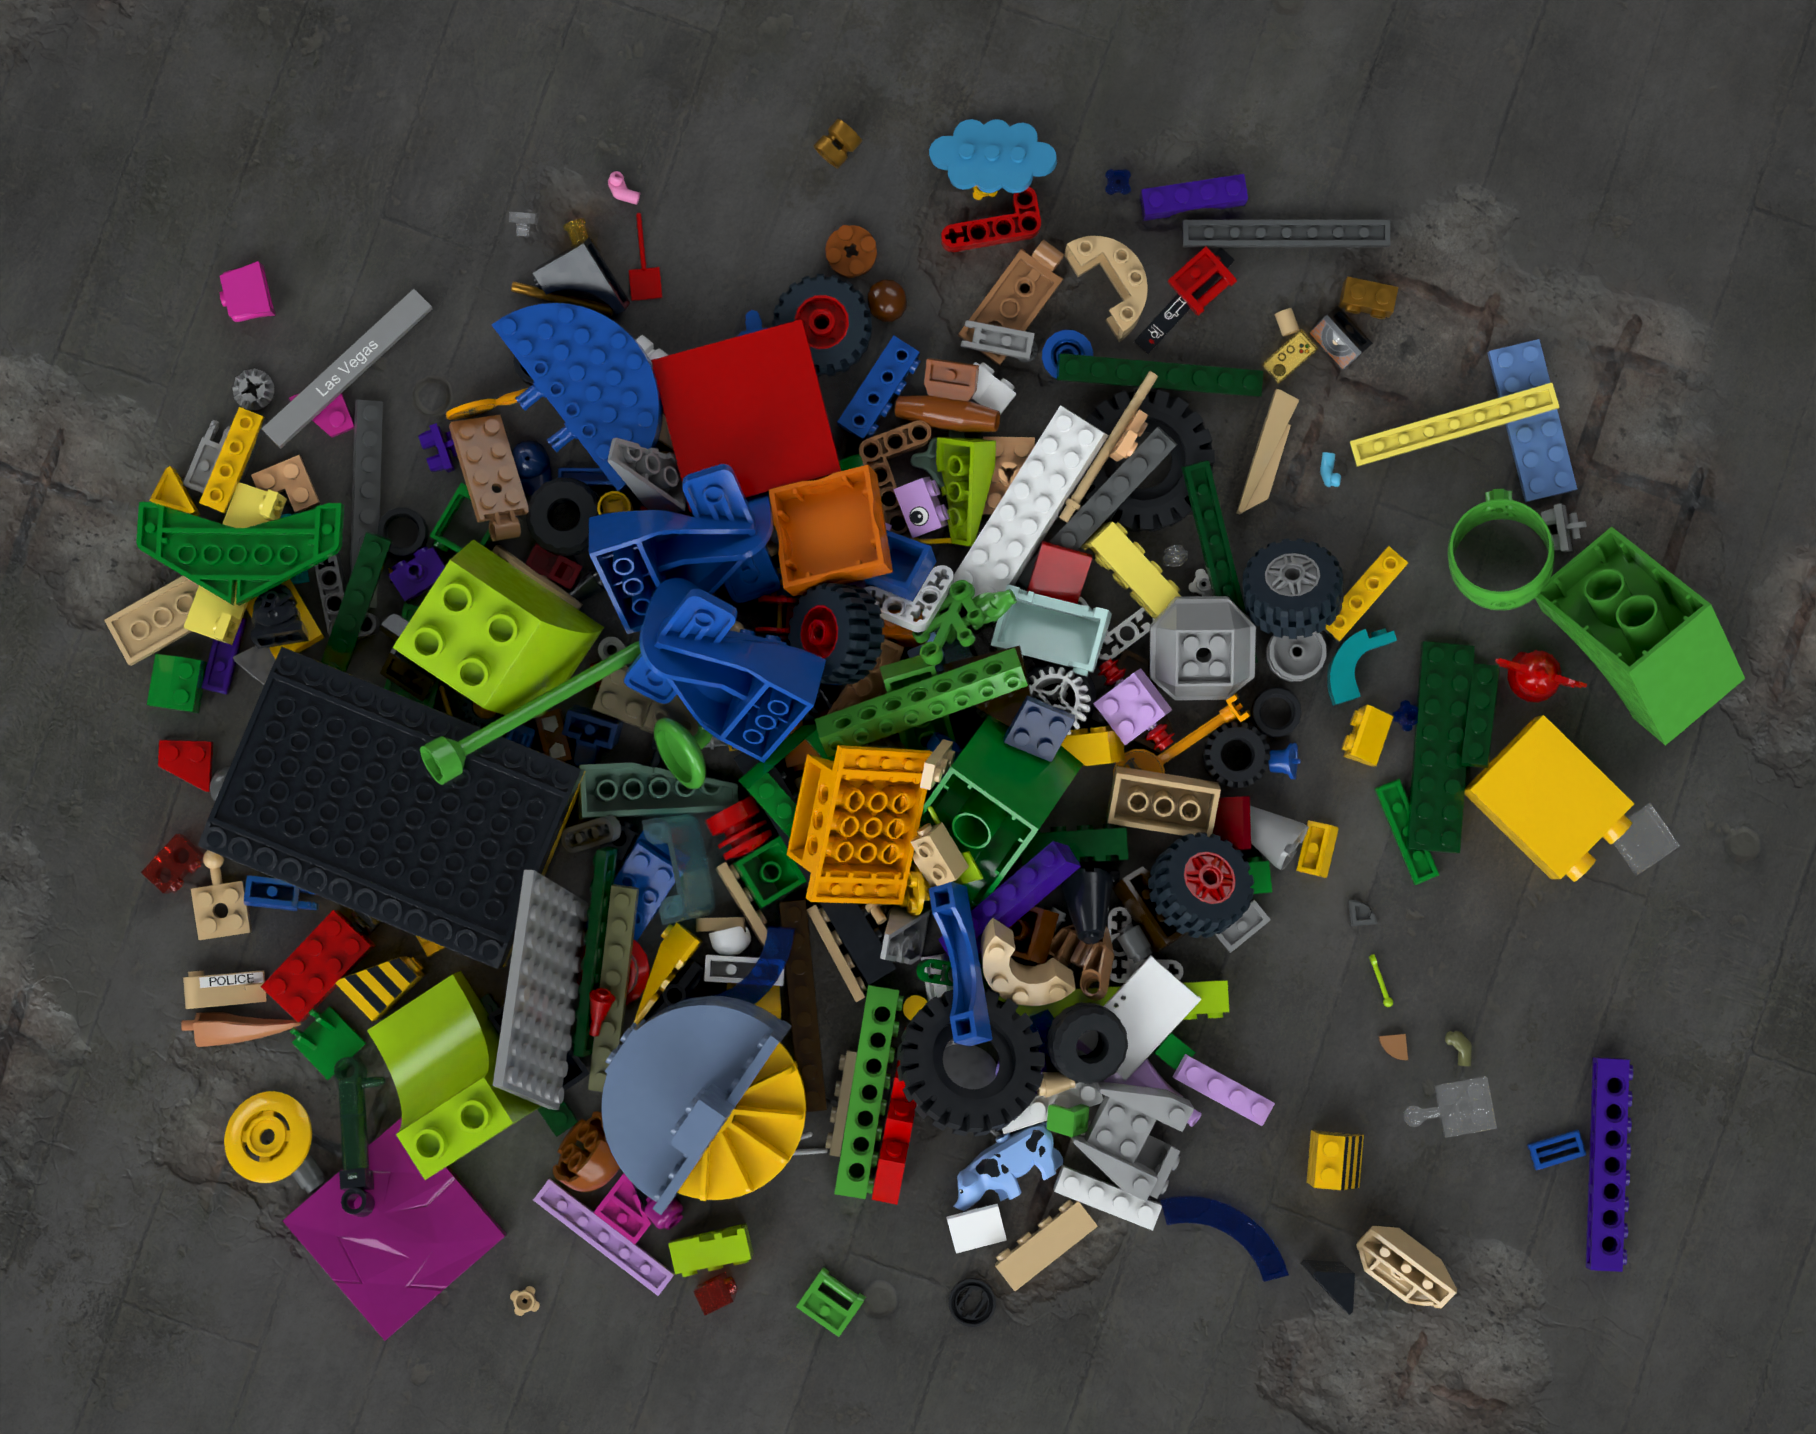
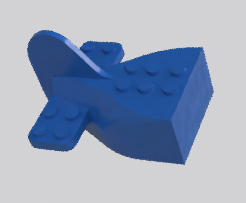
[589,464,780,634]
[624,578,826,763]

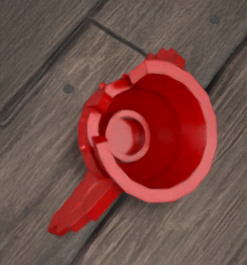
[1496,650,1587,703]

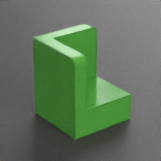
[1047,1104,1089,1138]

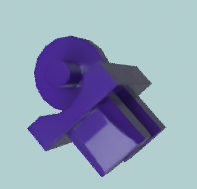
[418,423,458,473]

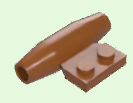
[895,358,1000,432]

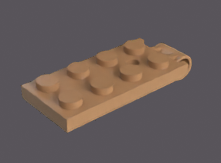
[958,239,1064,366]
[449,415,529,541]

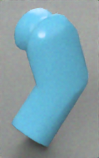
[1320,452,1341,487]

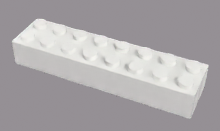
[954,406,1109,599]

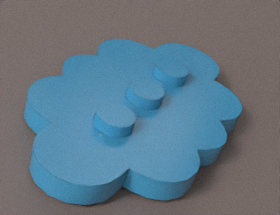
[929,119,1057,193]

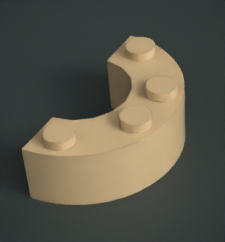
[980,918,1076,1006]

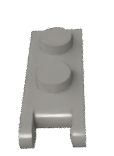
[961,320,1035,360]

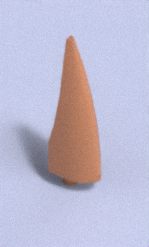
[181,1012,301,1047]

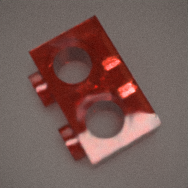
[141,834,204,894]
[693,1272,738,1315]

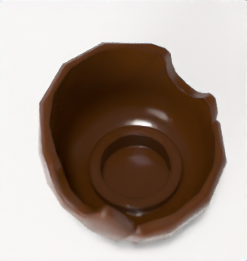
[867,280,907,322]

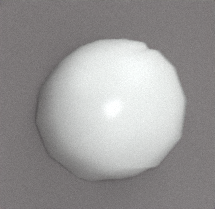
[709,926,751,956]

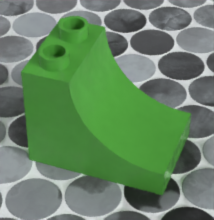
[1535,527,1745,746]

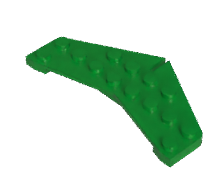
[136,502,344,606]

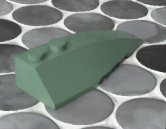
[578,763,739,819]

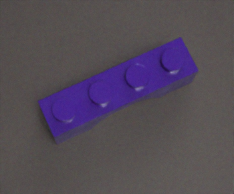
[1140,174,1248,221]

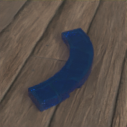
[685,926,795,1004]
[1160,1196,1289,1282]

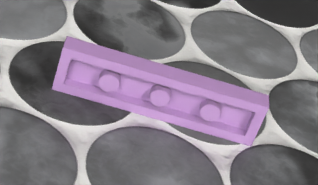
[1172,1054,1275,1126]

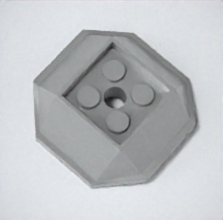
[1149,596,1256,700]

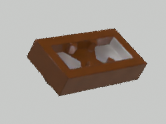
[535,709,573,762]

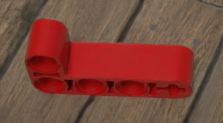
[941,187,1041,252]

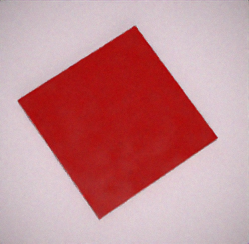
[651,319,842,513]

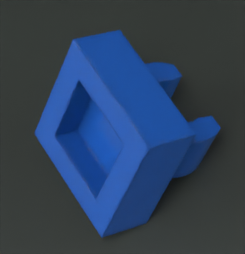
[505,724,537,748]

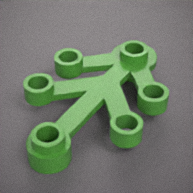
[912,580,985,666]

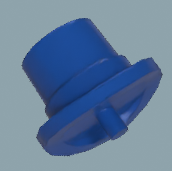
[1269,743,1301,779]

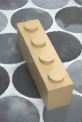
[995,1199,1098,1291]

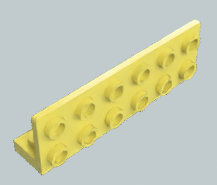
[184,483,287,645]

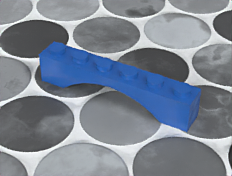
[928,882,993,1046]

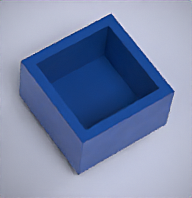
[864,530,937,602]

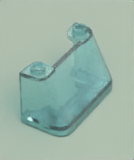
[642,814,715,925]

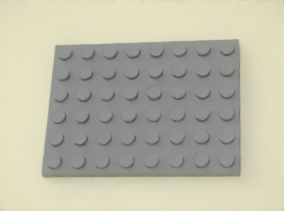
[493,870,589,1110]

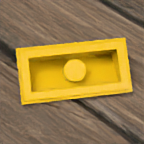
[1296,820,1338,878]

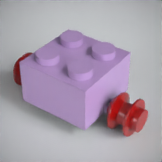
[1093,658,1175,751]

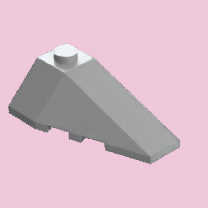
[880,905,930,965]

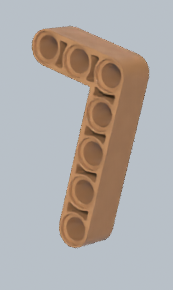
[859,420,931,539]

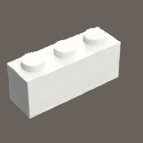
[704,954,786,986]

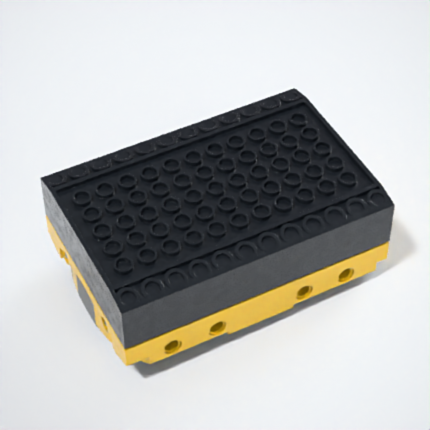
[198,647,586,969]

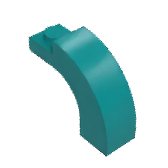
[1327,628,1397,706]

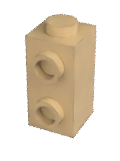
[910,822,969,886]

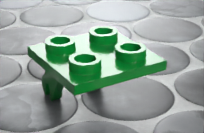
[290,1006,366,1080]

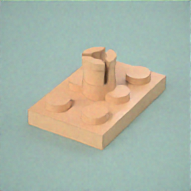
[982,436,1035,515]

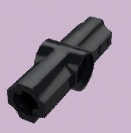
[643,958,705,1021]

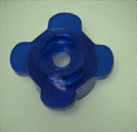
[1105,169,1131,195]
[1392,700,1418,732]

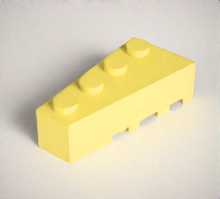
[1081,522,1182,619]

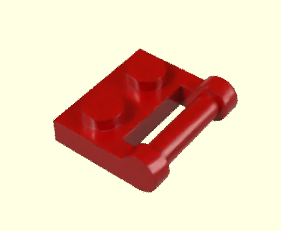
[1167,246,1237,316]

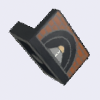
[1309,306,1373,370]

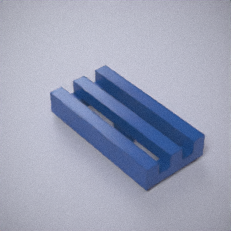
[1527,1130,1586,1170]

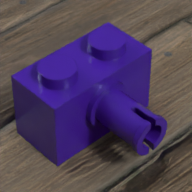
[388,546,446,602]

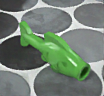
[946,589,1017,644]

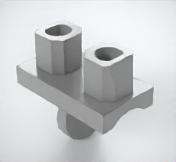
[1541,504,1587,552]

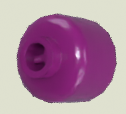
[644,1197,683,1230]

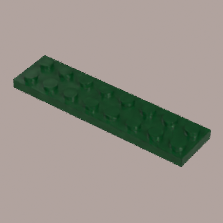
[1406,641,1475,854]

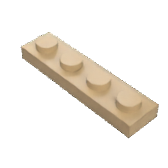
[716,862,781,958]
[807,905,867,1002]

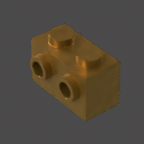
[1339,277,1398,319]

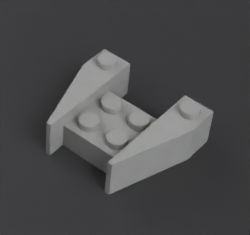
[1071,1081,1194,1201]

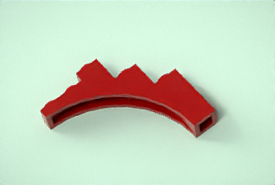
[872,1027,917,1205]

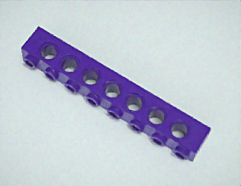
[1586,1057,1633,1272]

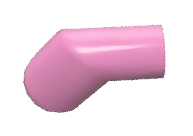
[608,171,640,205]

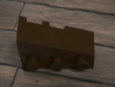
[1112,866,1189,953]

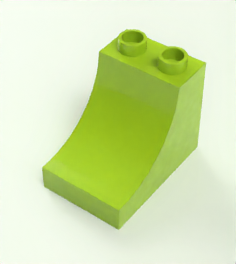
[367,971,541,1180]

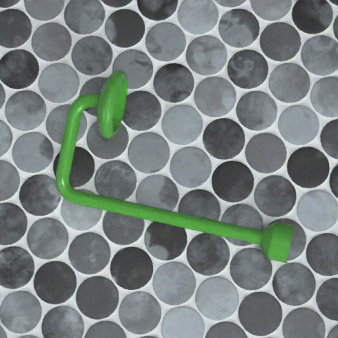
[420,641,713,789]

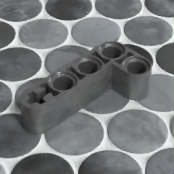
[314,552,380,639]

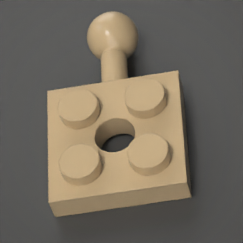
[191,850,252,940]

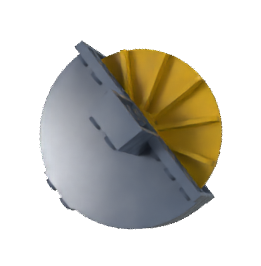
[602,996,806,1215]

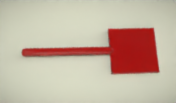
[629,213,662,301]

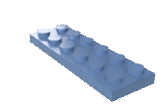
[1488,339,1577,502]

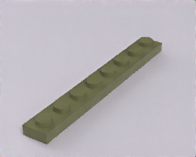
[588,884,639,1092]

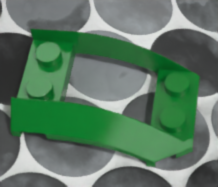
[738,724,835,838]

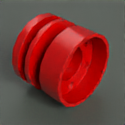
[705,796,773,861]

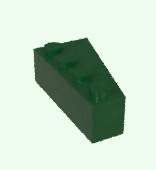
[1020,824,1128,866]

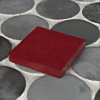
[1212,796,1251,850]

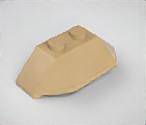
[1356,1226,1457,1309]

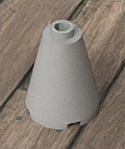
[1250,806,1309,870]

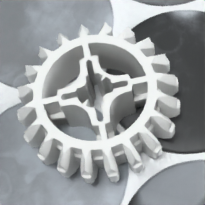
[1029,667,1091,735]

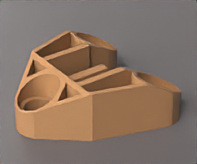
[1036,925,1114,1001]

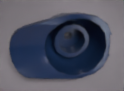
[512,440,552,495]

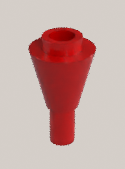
[589,988,615,1037]

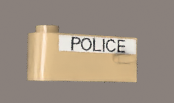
[183,970,266,1009]

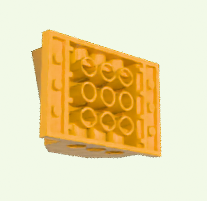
[787,745,933,905]

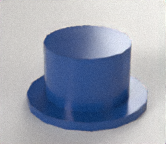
[1042,330,1094,382]

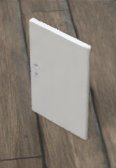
[1079,955,1201,1081]

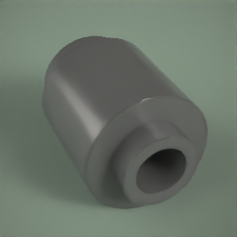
[1116,922,1153,963]
[292,1154,325,1193]

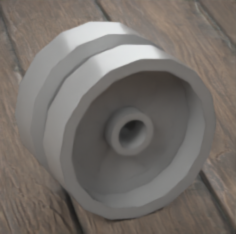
[1266,631,1326,682]

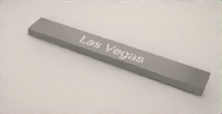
[262,289,433,449]

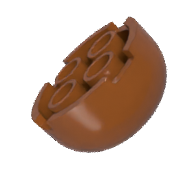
[553,1111,620,1192]

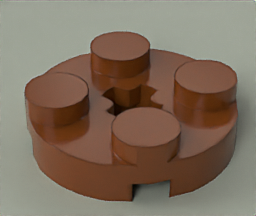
[825,225,877,278]

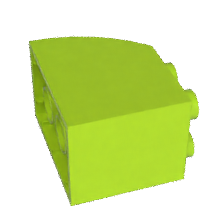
[392,539,604,718]

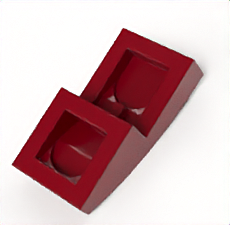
[525,543,583,590]

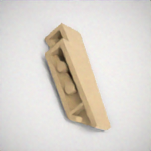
[1236,389,1299,514]

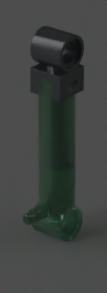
[334,1057,385,1217]

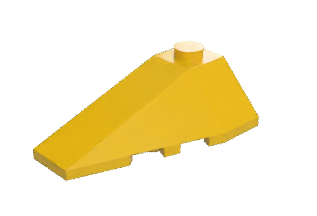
[634,923,703,1025]

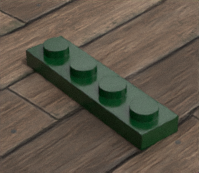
[1461,664,1500,768]

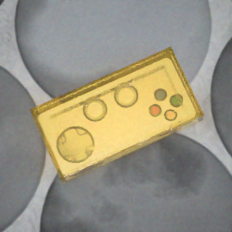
[1262,330,1318,383]

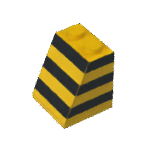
[335,956,425,1021]
[1307,1130,1364,1190]

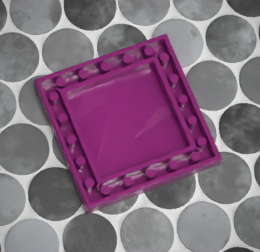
[283,1117,507,1341]

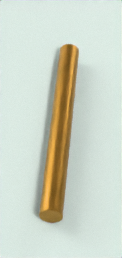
[511,281,613,316]

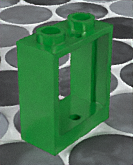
[430,483,492,553]

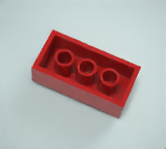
[261,910,376,1023]

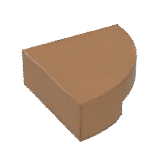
[1378,1034,1408,1060]

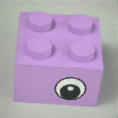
[893,477,950,538]

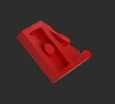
[158,740,213,792]

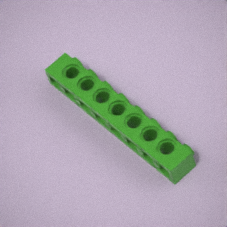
[815,648,1028,757]
[834,985,904,1199]

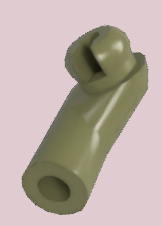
[1445,1030,1472,1066]

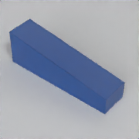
[558,468,614,487]

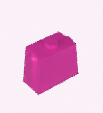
[219,261,275,322]

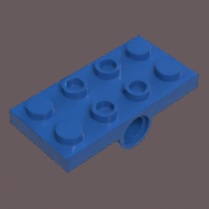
[584,841,683,941]

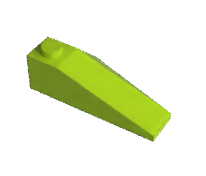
[936,437,996,547]

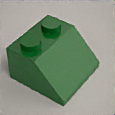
[147,654,208,713]
[732,836,807,909]

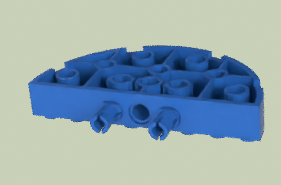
[492,303,663,493]

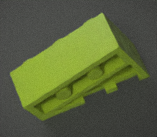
[668,1223,754,1277]

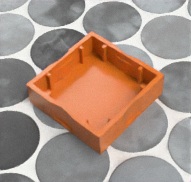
[769,465,893,597]

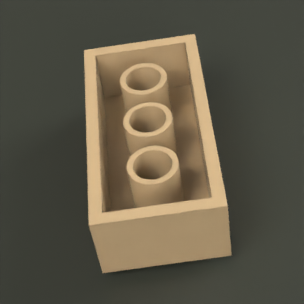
[1106,766,1221,837]

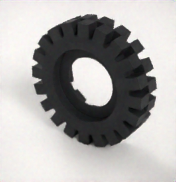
[1078,389,1215,532]
[897,989,1045,1136]

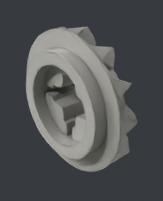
[232,368,274,410]

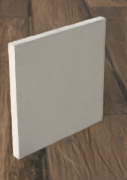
[946,1204,1007,1253]

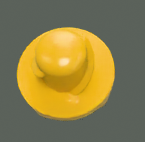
[900,863,931,916]

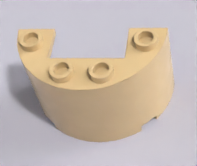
[1064,236,1148,342]

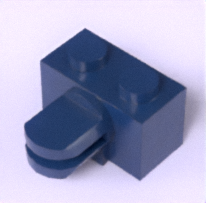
[562,704,624,767]

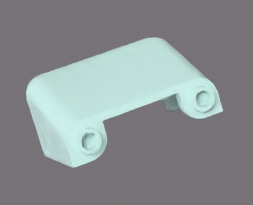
[991,584,1112,676]

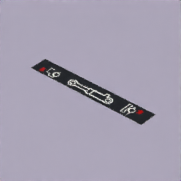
[1134,247,1235,354]

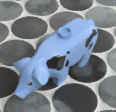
[953,1122,1063,1211]

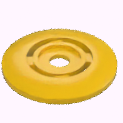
[224,1091,312,1183]

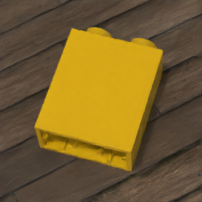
[1464,715,1634,882]

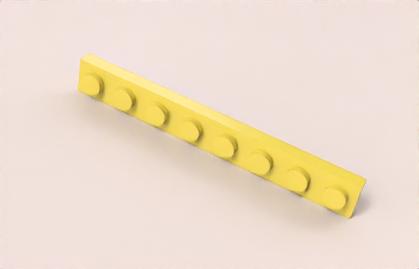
[1350,383,1560,467]

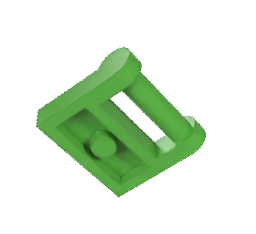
[796,1267,866,1337]

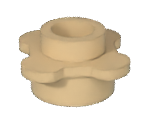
[510,1286,540,1316]

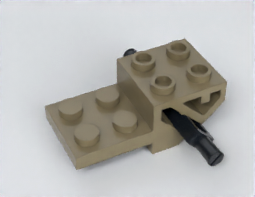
[591,666,698,768]

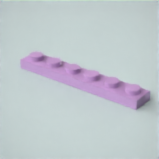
[533,1179,675,1296]

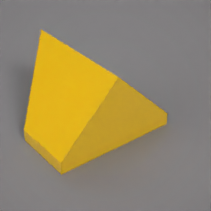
[149,466,200,516]

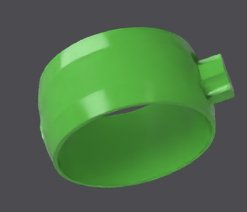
[1448,489,1555,610]

